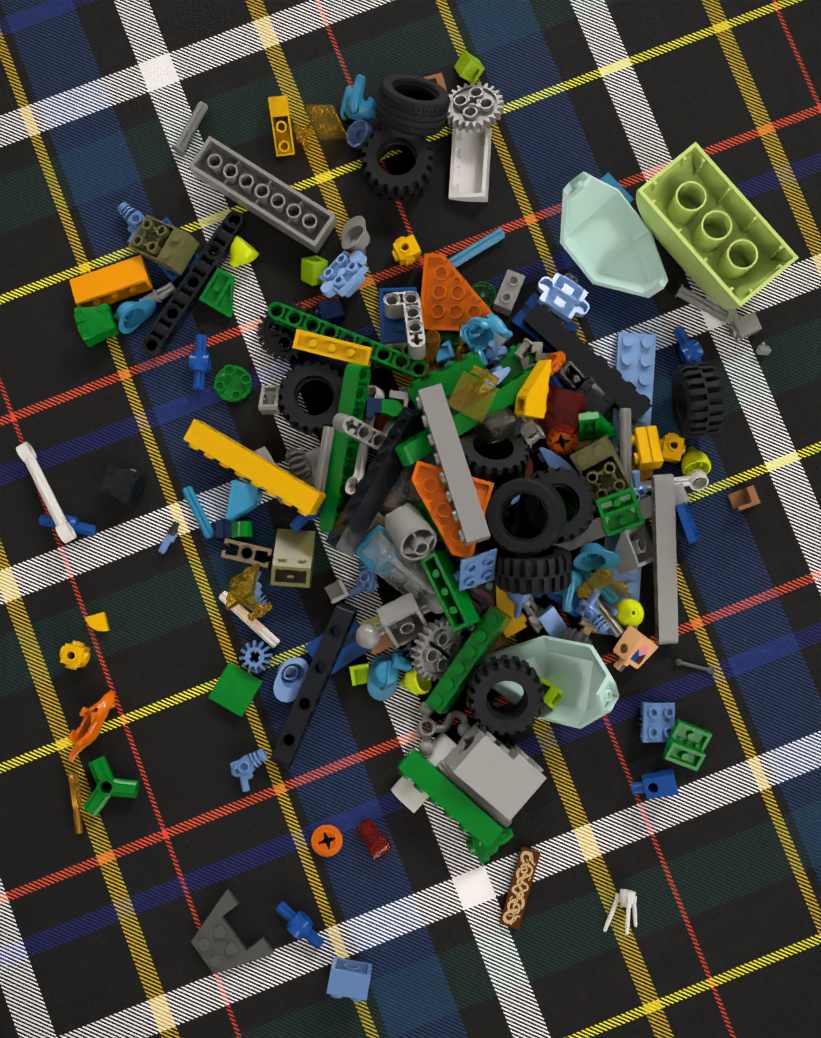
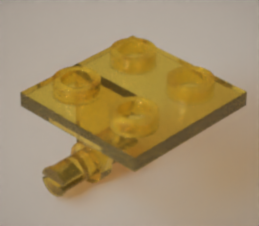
[292,104,347,151]
[448,365,500,423]
[225,563,272,621]
[576,568,630,599]

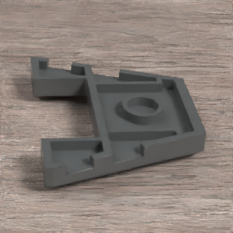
[191,888,274,974]

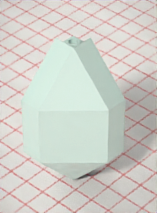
[560,171,668,298]
[478,635,619,729]

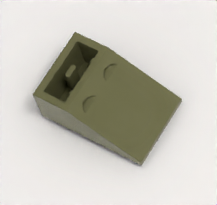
[128,215,199,276]
[570,434,633,500]
[270,528,316,588]

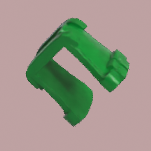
[74,303,119,347]

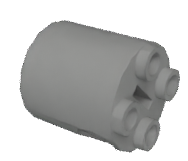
[384,503,437,560]

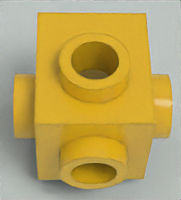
[391,234,421,266]
[659,433,686,463]
[59,640,91,670]

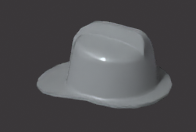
[341,215,371,254]

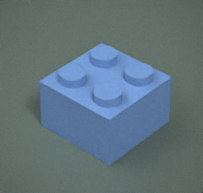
[326,957,372,1002]

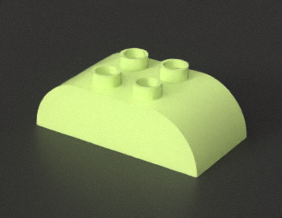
[636,142,799,309]

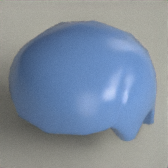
[346,119,373,149]

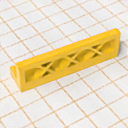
[292,329,373,367]

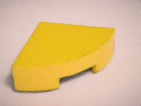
[85,612,110,631]

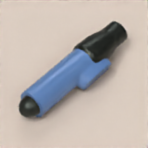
[158,521,180,556]

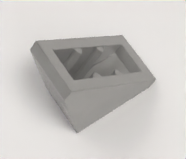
[258,385,281,415]

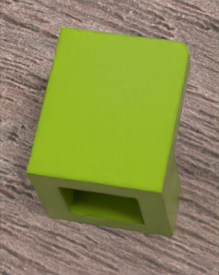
[454,50,485,84]
[301,255,328,286]
[349,663,370,686]
[540,677,564,710]

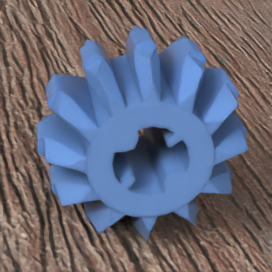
[239,640,273,673]

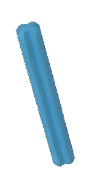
[448,228,505,268]

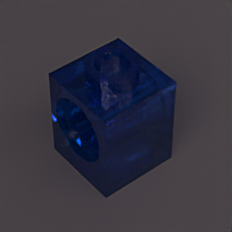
[315,297,345,323]

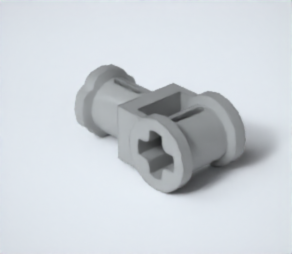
[508,413,546,449]
[522,595,544,634]

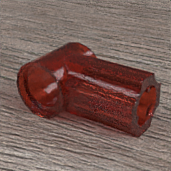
[356,817,393,860]

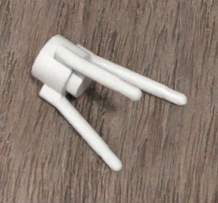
[603,889,637,935]

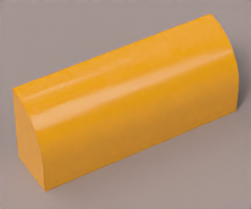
[69,255,154,307]

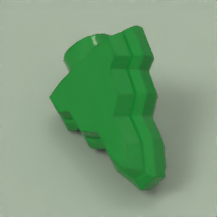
[466,827,514,864]

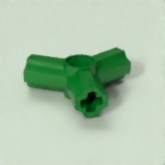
[83,756,139,816]

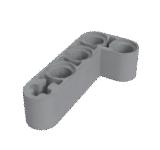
[383,291,426,360]
[332,413,396,452]

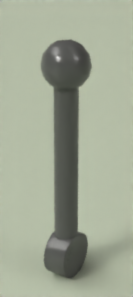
[675,658,715,674]

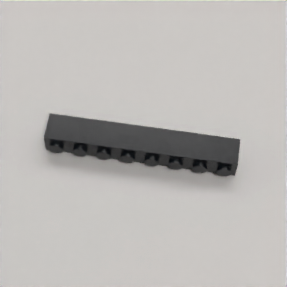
[522,302,652,425]
[325,406,427,557]

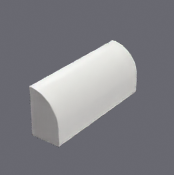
[391,732,458,813]

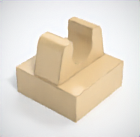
[577,617,598,635]

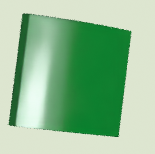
[595,487,644,537]
[208,662,263,718]
[663,719,712,771]

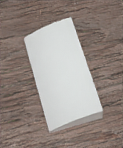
[448,126,492,202]

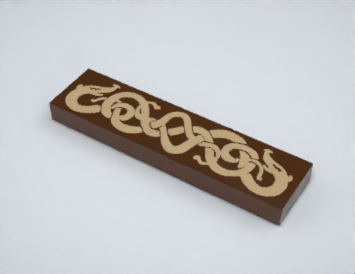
[499,845,541,930]

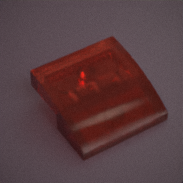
[537,385,586,435]

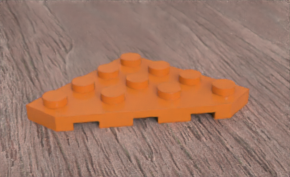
[420,253,495,332]
[411,460,494,559]

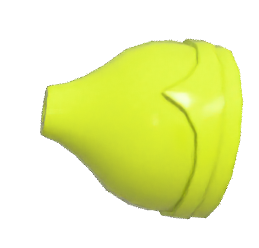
[229,236,259,268]
[681,447,711,476]
[615,598,644,628]
[399,666,432,695]

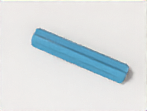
[182,486,215,539]
[572,564,619,605]

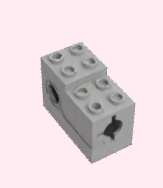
[443,724,547,821]

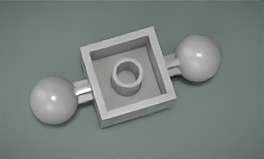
[355,590,444,649]

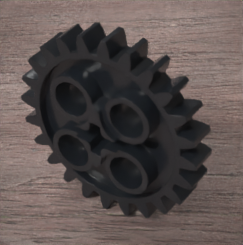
[257,300,317,362]

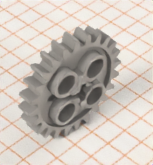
[446,81,504,133]
[410,618,465,681]

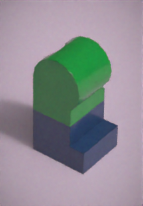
[365,397,402,421]
[215,521,253,539]

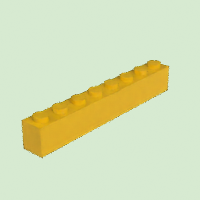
[184,419,326,516]

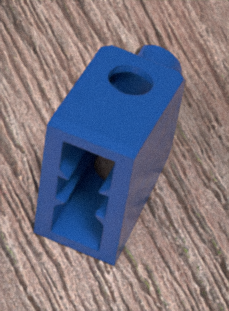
[631,768,679,799]

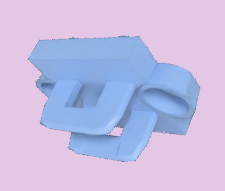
[318,250,369,298]
[537,272,590,323]

